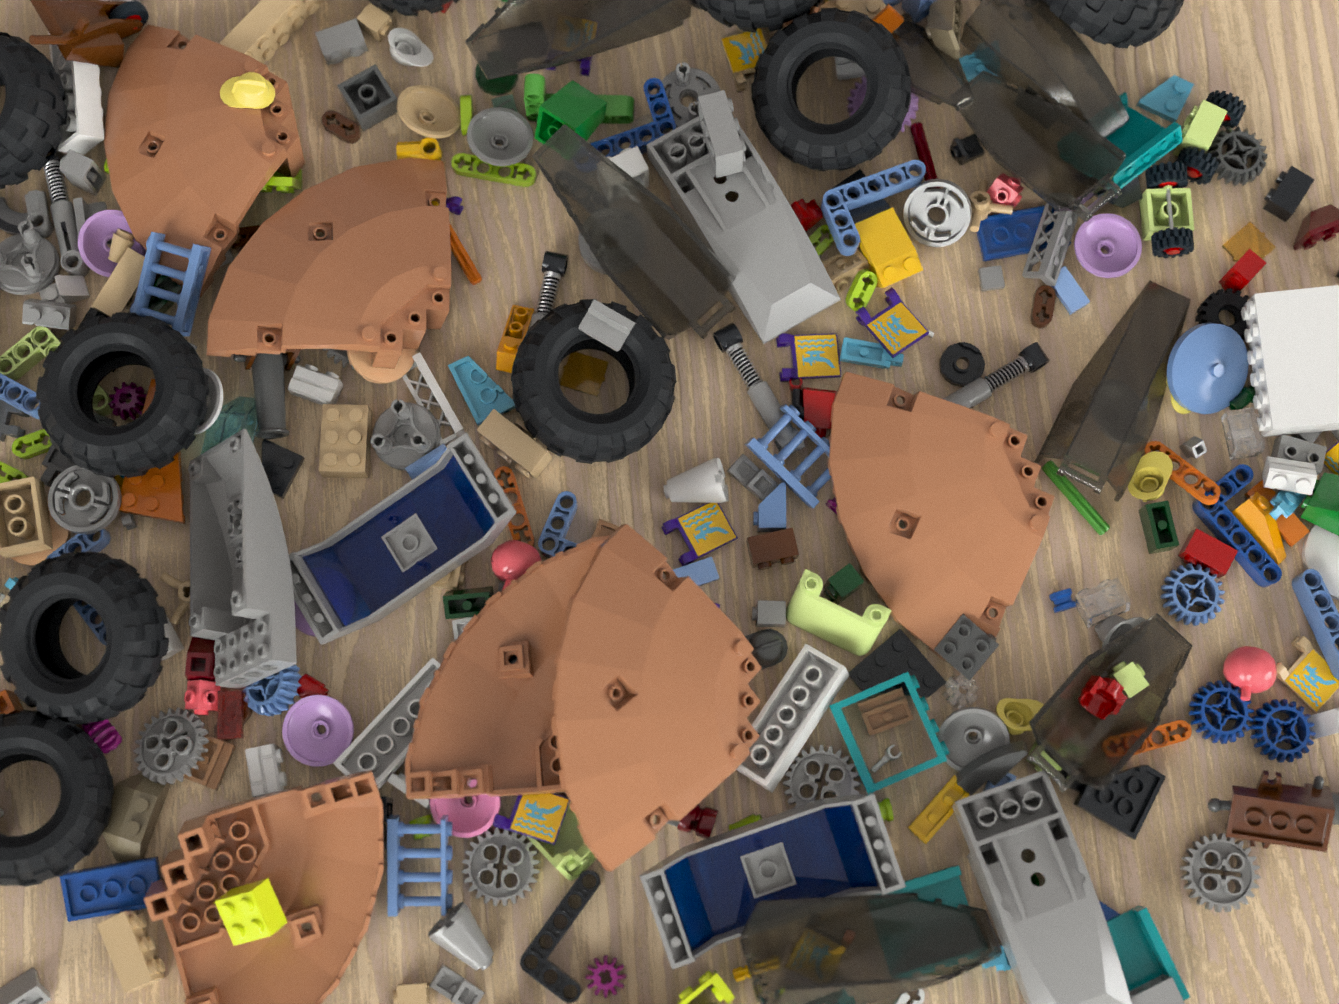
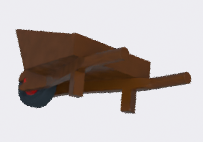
[29,0,149,68]

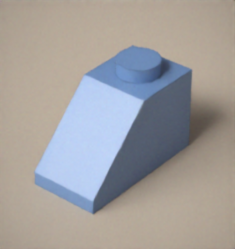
[753,483,787,532]

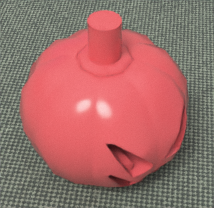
[491,540,541,590]
[1223,646,1277,701]

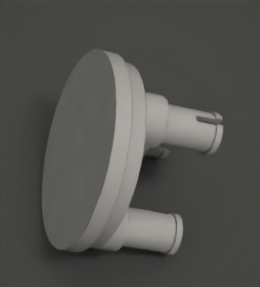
[0,221,60,295]
[371,399,441,470]

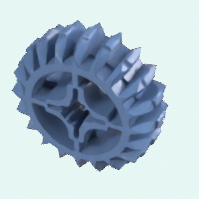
[1160,563,1225,626]
[242,665,302,716]

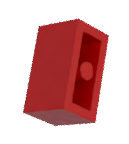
[1219,248,1266,293]
[1178,528,1238,578]

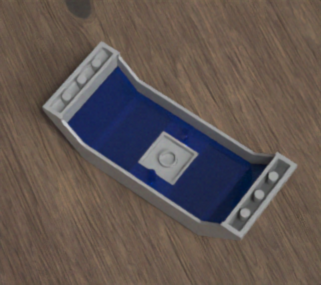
[289,433,517,645]
[640,793,906,969]

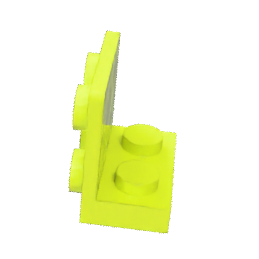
[678,970,735,1004]

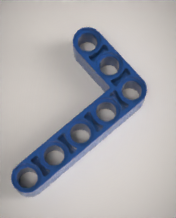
[573,78,677,173]
[1192,464,1282,587]

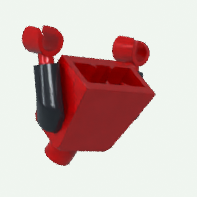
[789,378,837,438]

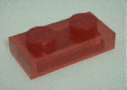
[217,690,244,740]

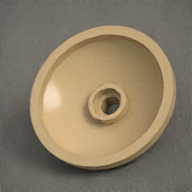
[397,85,461,138]

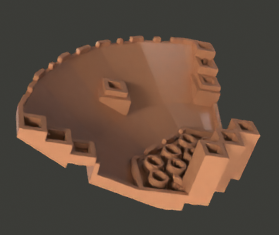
[104,25,305,297]
[207,157,451,369]
[827,372,1055,663]
[551,524,762,872]
[405,535,616,799]
[144,770,384,1004]

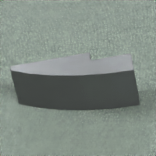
[956,740,1028,796]

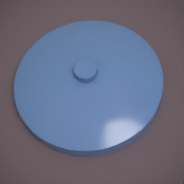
[1167,323,1249,414]

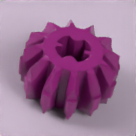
[108,382,147,421]
[82,719,122,754]
[585,955,627,998]

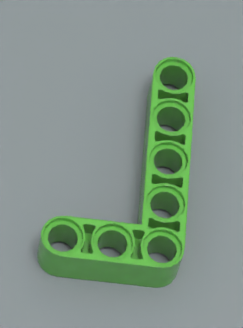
[524,73,635,124]

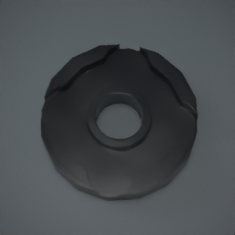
[939,342,985,387]

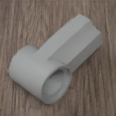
[25,190,54,238]

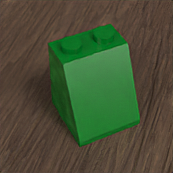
[534,80,607,161]
[1300,472,1339,536]

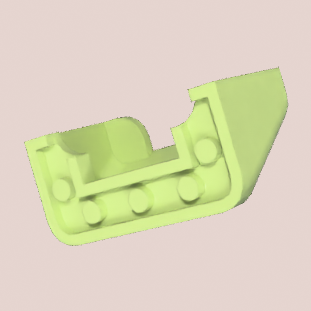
[786,569,892,656]
[526,803,597,881]

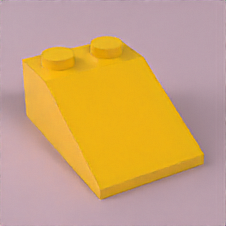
[855,207,923,288]

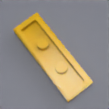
[907,775,970,844]

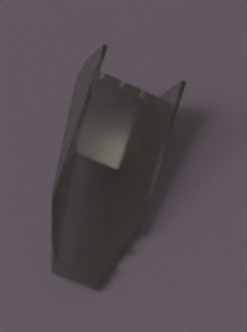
[465,0,691,80]
[740,893,1003,1004]

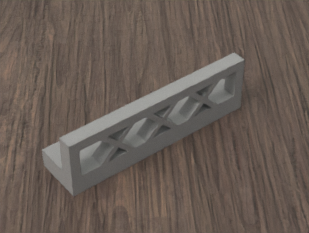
[1022,196,1081,286]

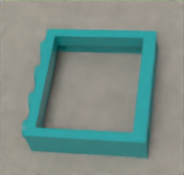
[829,672,950,793]

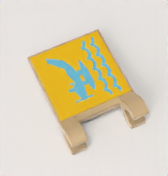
[720,28,768,92]
[1276,636,1339,714]

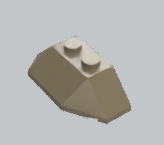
[926,0,962,60]
[102,772,171,862]

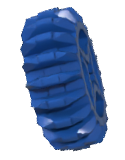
[1188,680,1254,744]
[1249,699,1316,763]

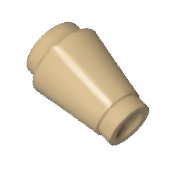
[108,228,135,263]

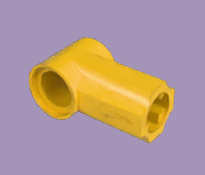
[396,137,443,161]

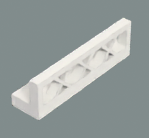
[402,352,465,445]

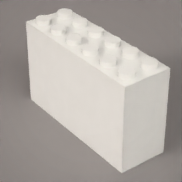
[1241,285,1339,437]

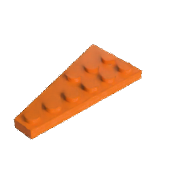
[119,379,185,524]

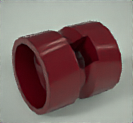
[677,803,718,839]

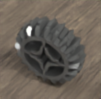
[1207,127,1268,186]

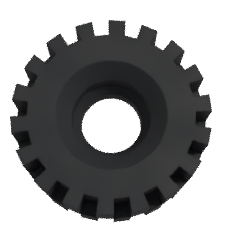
[1195,288,1250,341]

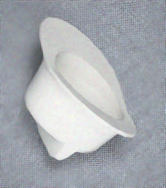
[388,28,434,67]

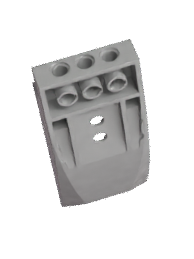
[647,116,840,344]
[188,429,297,689]
[952,769,1132,1004]

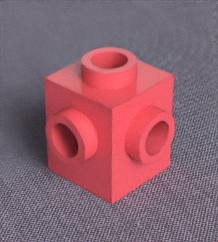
[987,173,1024,207]
[184,680,221,716]

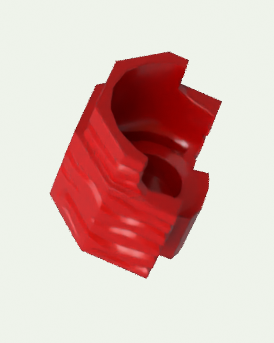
[790,198,823,232]
[1078,676,1128,720]

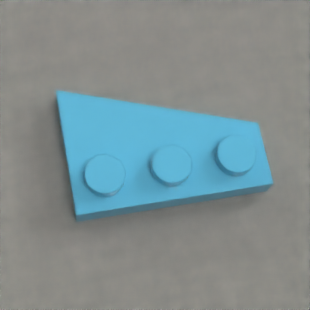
[448,356,515,426]

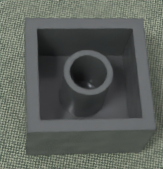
[337,64,398,131]

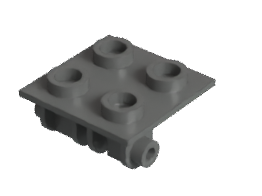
[934,614,999,681]

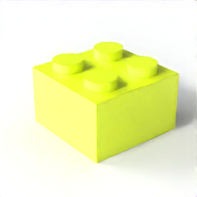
[214,878,287,946]

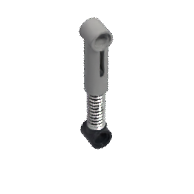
[43,148,90,277]
[529,251,568,329]
[712,323,805,455]
[944,342,1050,408]

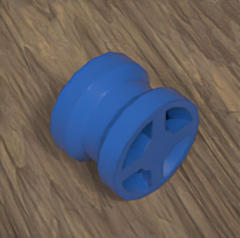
[1049,588,1077,613]

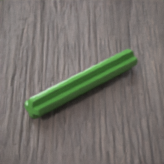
[1042,460,1110,535]

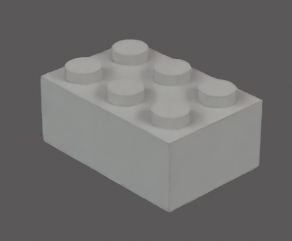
[698,90,746,178]

